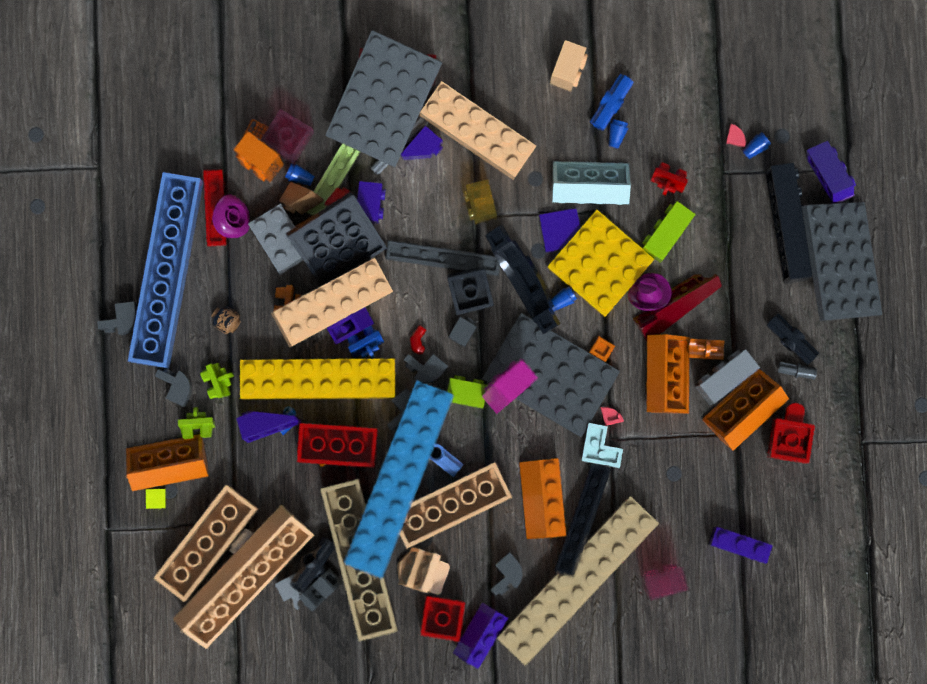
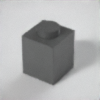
[448,316,477,348]

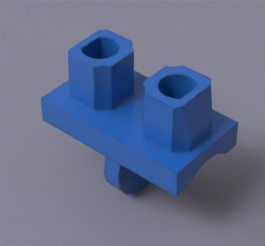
[347,326,384,359]

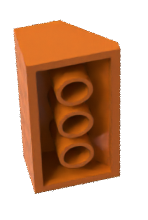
[646,334,690,414]
[702,369,789,451]
[126,434,208,491]
[519,458,566,539]

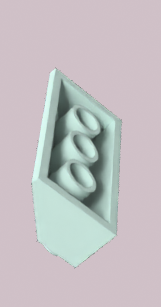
[552,161,631,205]

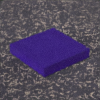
[539,208,580,253]

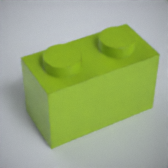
[447,375,488,409]

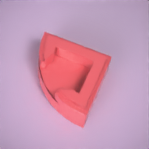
[726,124,746,148]
[600,407,624,426]

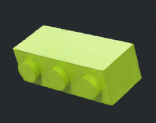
[642,201,696,263]

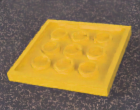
[547,210,655,317]

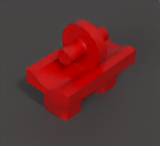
[651,162,688,196]

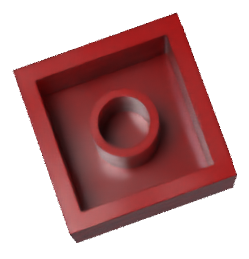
[421,595,465,641]

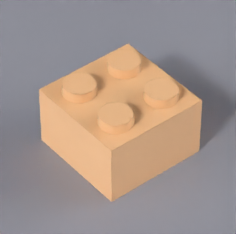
[550,40,588,91]

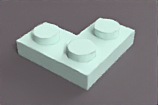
[581,423,623,468]

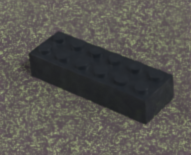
[765,163,813,284]

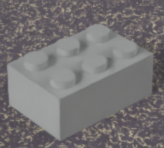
[248,203,304,275]
[695,349,760,405]

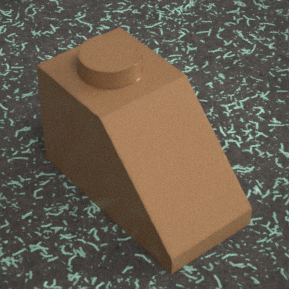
[279,182,324,214]

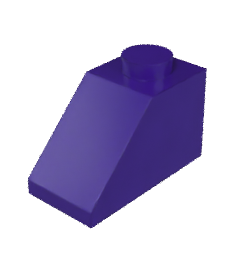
[401,126,443,160]
[327,307,374,344]

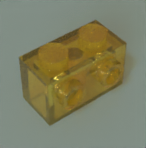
[463,179,497,224]

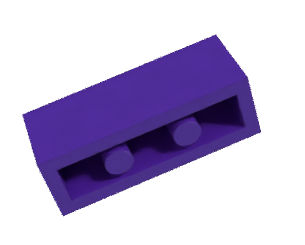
[807,141,856,204]
[708,527,773,564]
[453,603,508,669]

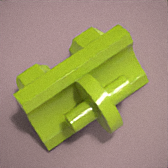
[200,363,234,399]
[178,407,215,439]

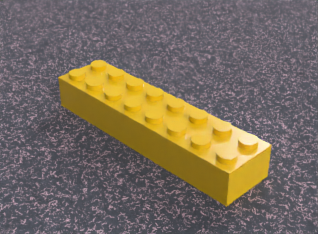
[240,359,396,400]

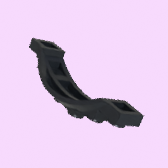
[485,225,561,334]

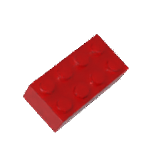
[297,423,378,468]

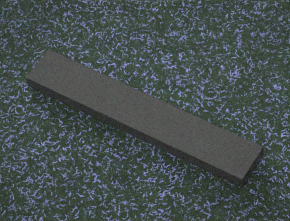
[385,240,500,276]

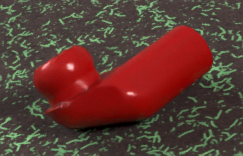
[410,325,427,355]

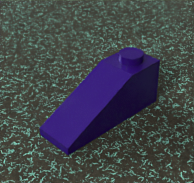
[236,411,301,443]

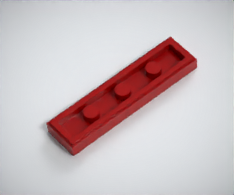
[203,169,227,247]

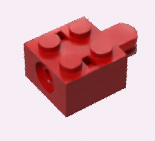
[767,403,815,464]

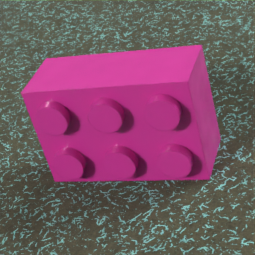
[482,360,537,414]

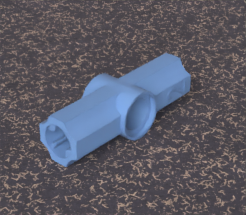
[430,442,464,477]

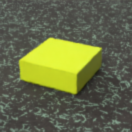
[146,489,166,509]

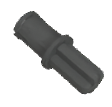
[778,362,817,380]

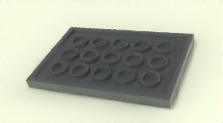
[325,30,442,167]
[802,202,883,321]
[482,313,620,437]

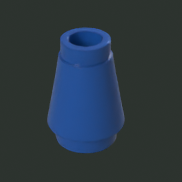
[608,119,629,149]
[742,132,771,159]
[285,163,315,186]
[551,286,577,311]

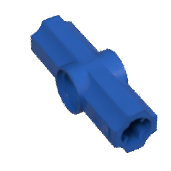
[590,74,634,131]

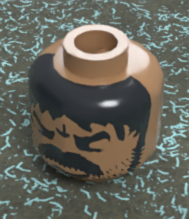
[211,306,241,334]

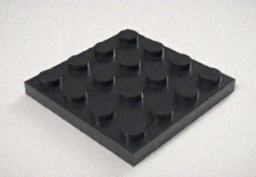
[285,191,387,286]

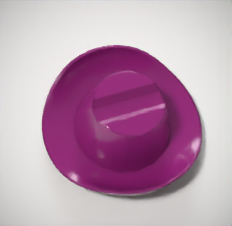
[212,194,250,238]
[628,273,671,311]

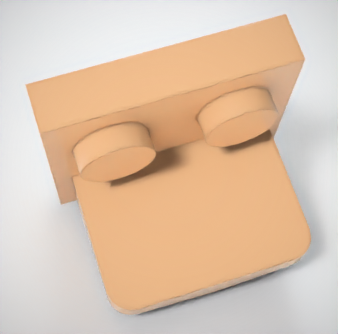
[397,547,450,595]

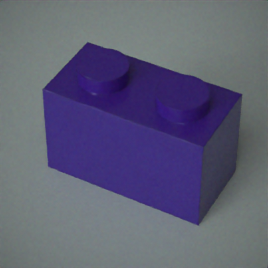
[357,181,386,224]

